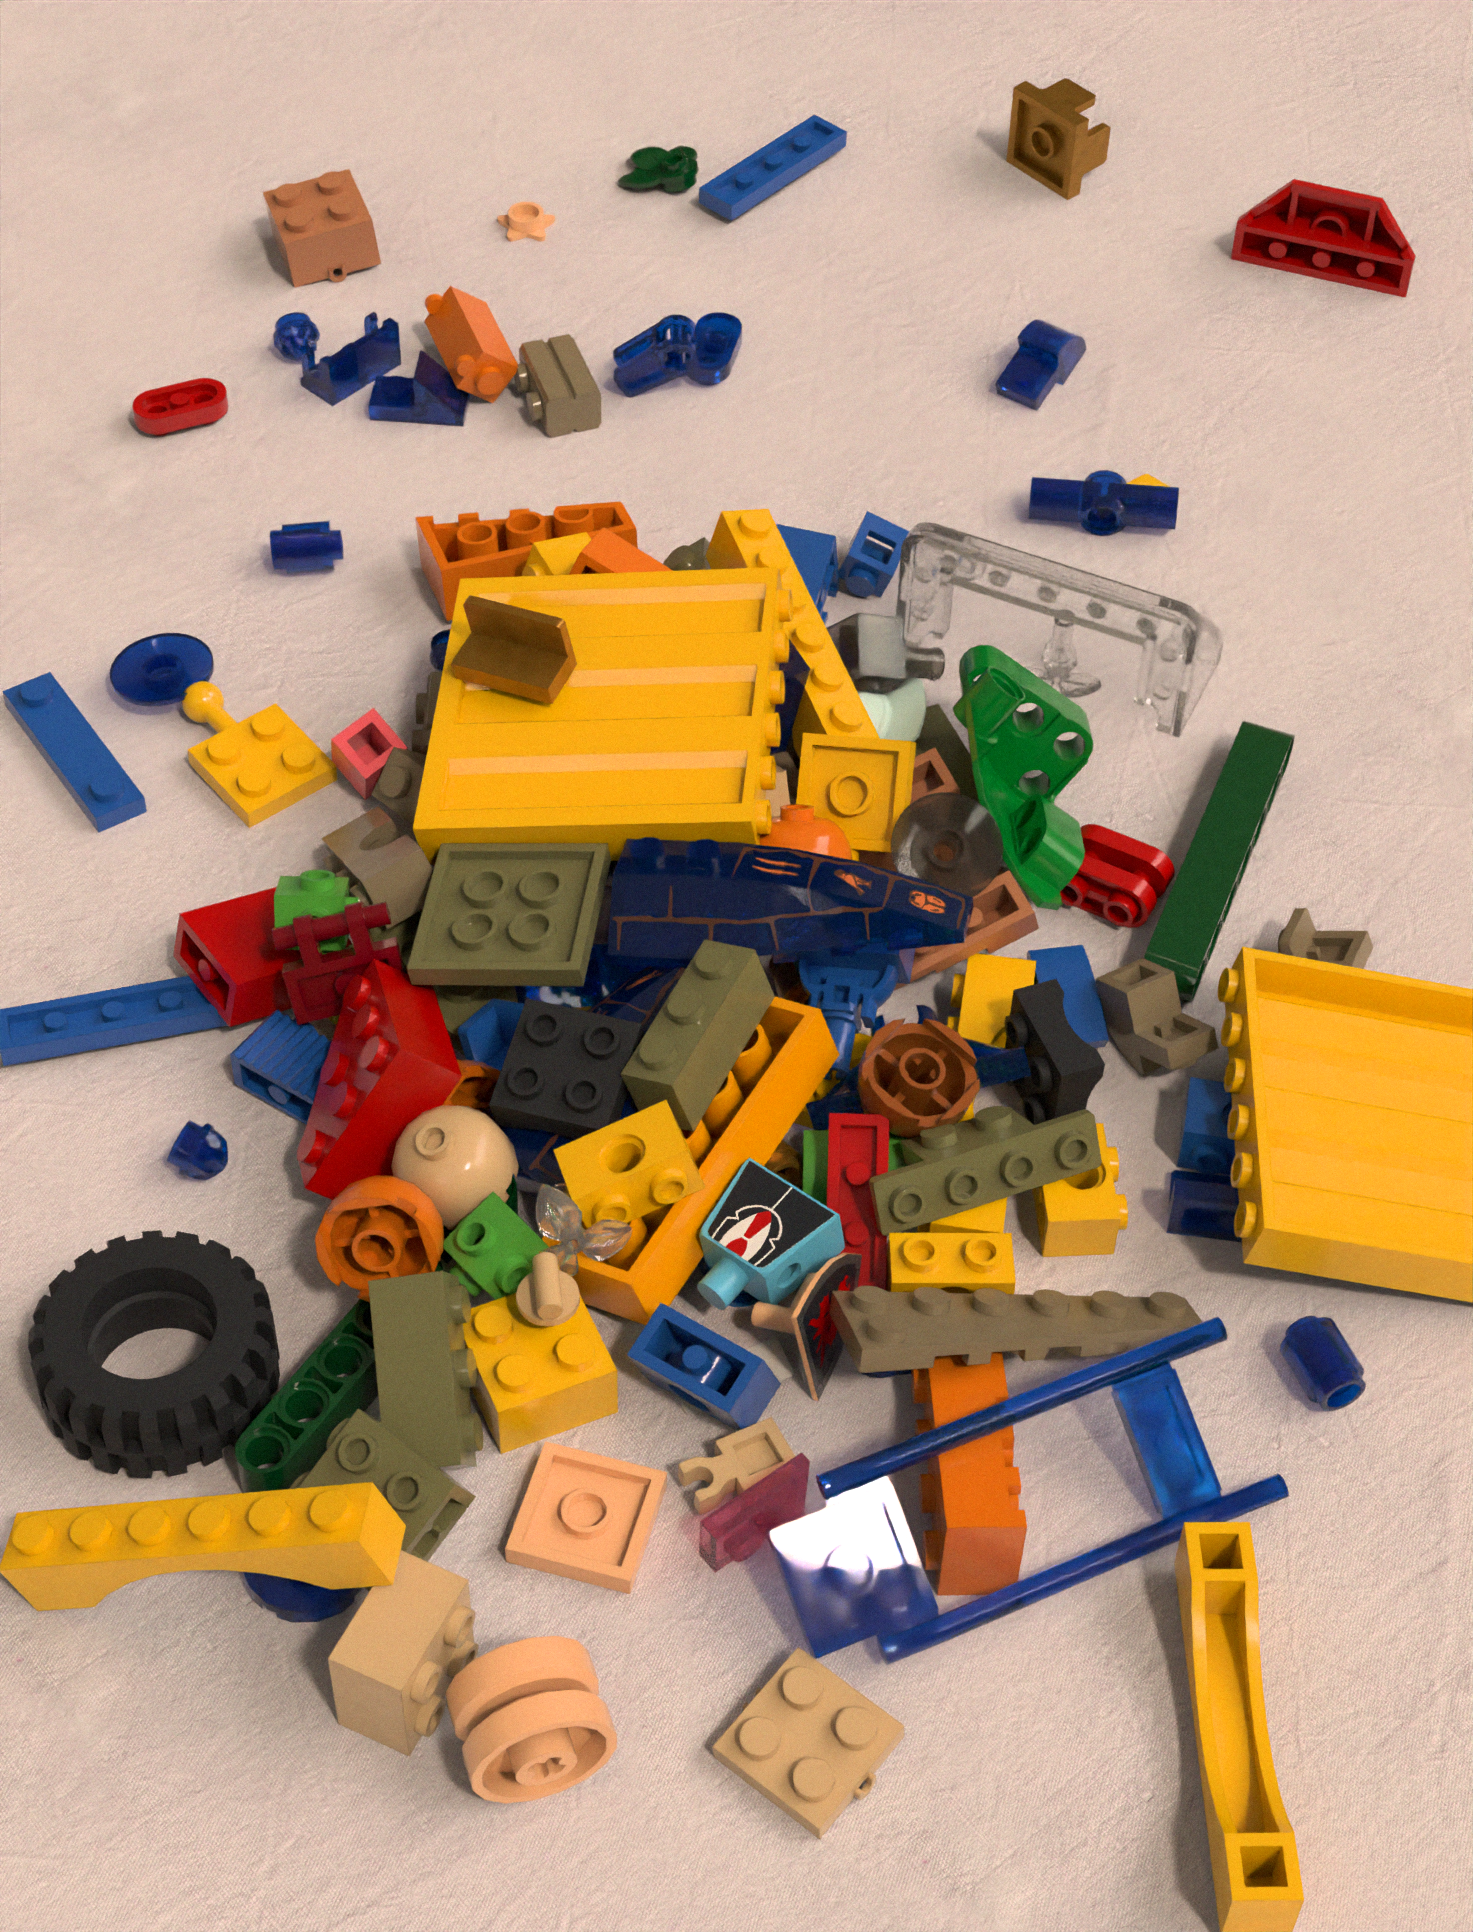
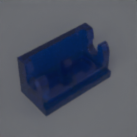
[300,312,402,406]

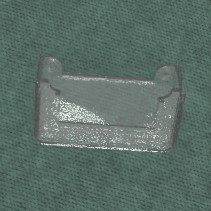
[894,522,1224,738]

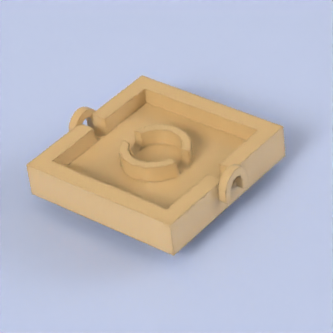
[712,1647,904,1839]

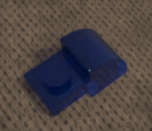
[995,319,1087,411]

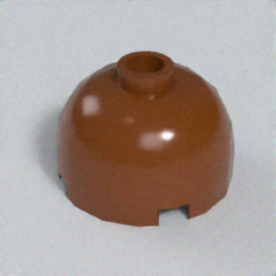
[857,1018,980,1139]

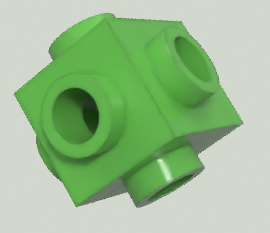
[274,870,360,954]
[443,1191,555,1300]

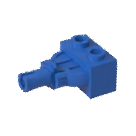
[786,896,918,1081]

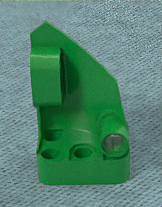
[953,645,1094,910]

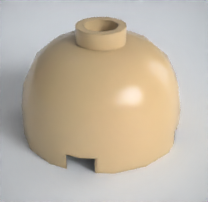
[391,1106,519,1231]

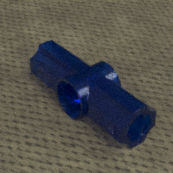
[1028,470,1179,536]

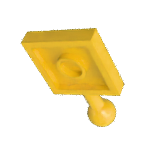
[182,681,337,828]
[796,733,916,900]

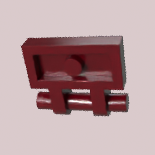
[272,901,407,1025]

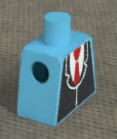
[697,1157,845,1310]

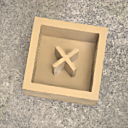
[328,1550,478,1757]

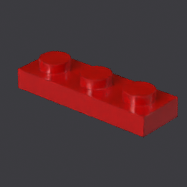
[827,1113,889,1290]

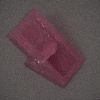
[699,1452,810,1573]

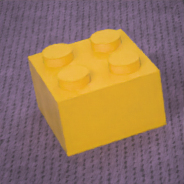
[463,1274,618,1454]

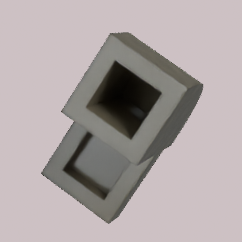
[1096,958,1219,1075]

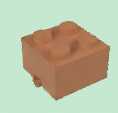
[263,169,381,288]

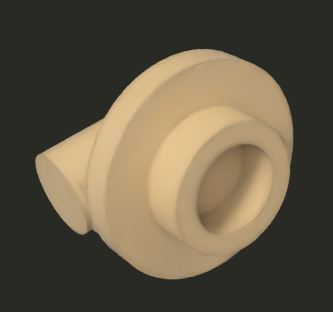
[516,1252,580,1326]

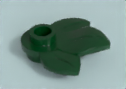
[618,145,699,192]

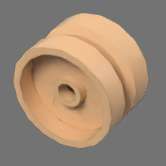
[446,1636,617,1803]

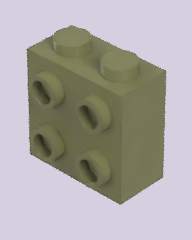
[289,1409,476,1591]

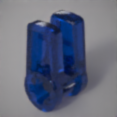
[613,314,698,397]

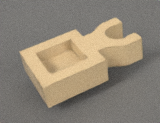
[678,1417,801,1515]

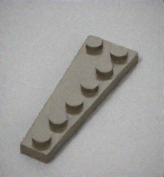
[829,1286,1206,1373]

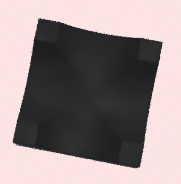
[999,979,1105,1125]
[489,998,644,1140]

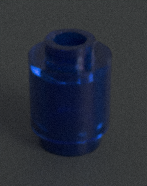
[270,520,344,574]
[1280,1315,1366,1411]

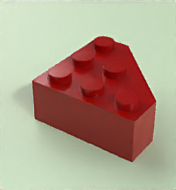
[296,958,462,1200]

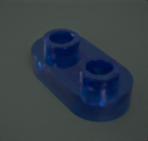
[685,312,742,386]

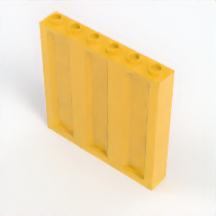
[413,567,793,865]
[1218,947,1473,1303]

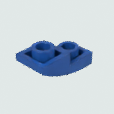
[1026,945,1109,1048]

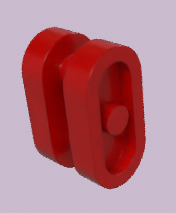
[1060,824,1175,928]

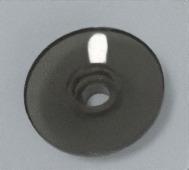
[890,792,1003,903]

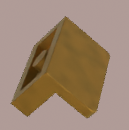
[451,595,577,704]

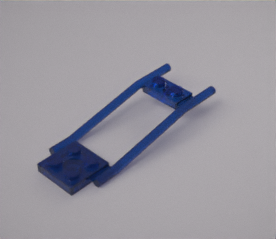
[765,1317,1289,1665]

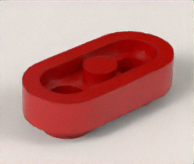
[132,378,229,436]

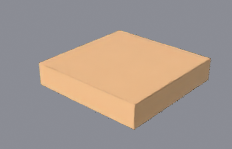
[505,1441,667,1594]

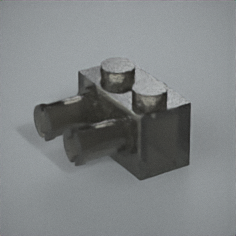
[826,612,945,695]

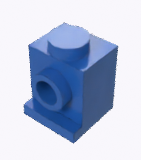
[838,511,912,598]

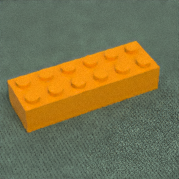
[542,997,839,1325]

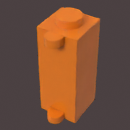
[424,286,519,403]

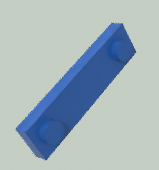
[699,114,847,221]
[2,672,147,833]
[0,976,227,1066]

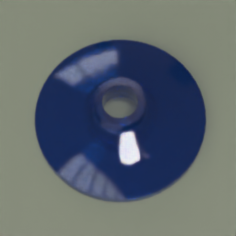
[110,633,214,707]

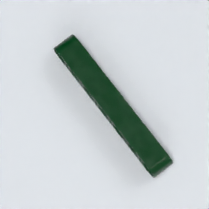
[1144,721,1295,1003]
[235,1175,518,1493]

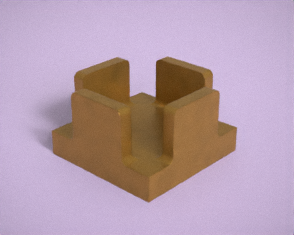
[1006,78,1111,200]

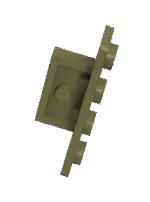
[869,1106,1102,1236]

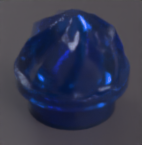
[273,312,320,361]
[167,1120,228,1180]

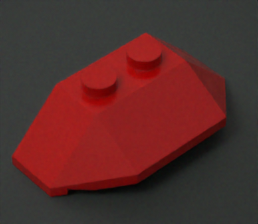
[1231,179,1416,298]

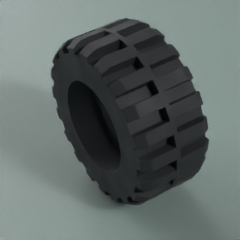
[28,1230,280,1478]

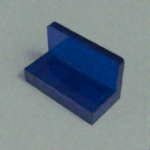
[1166,1170,1242,1243]

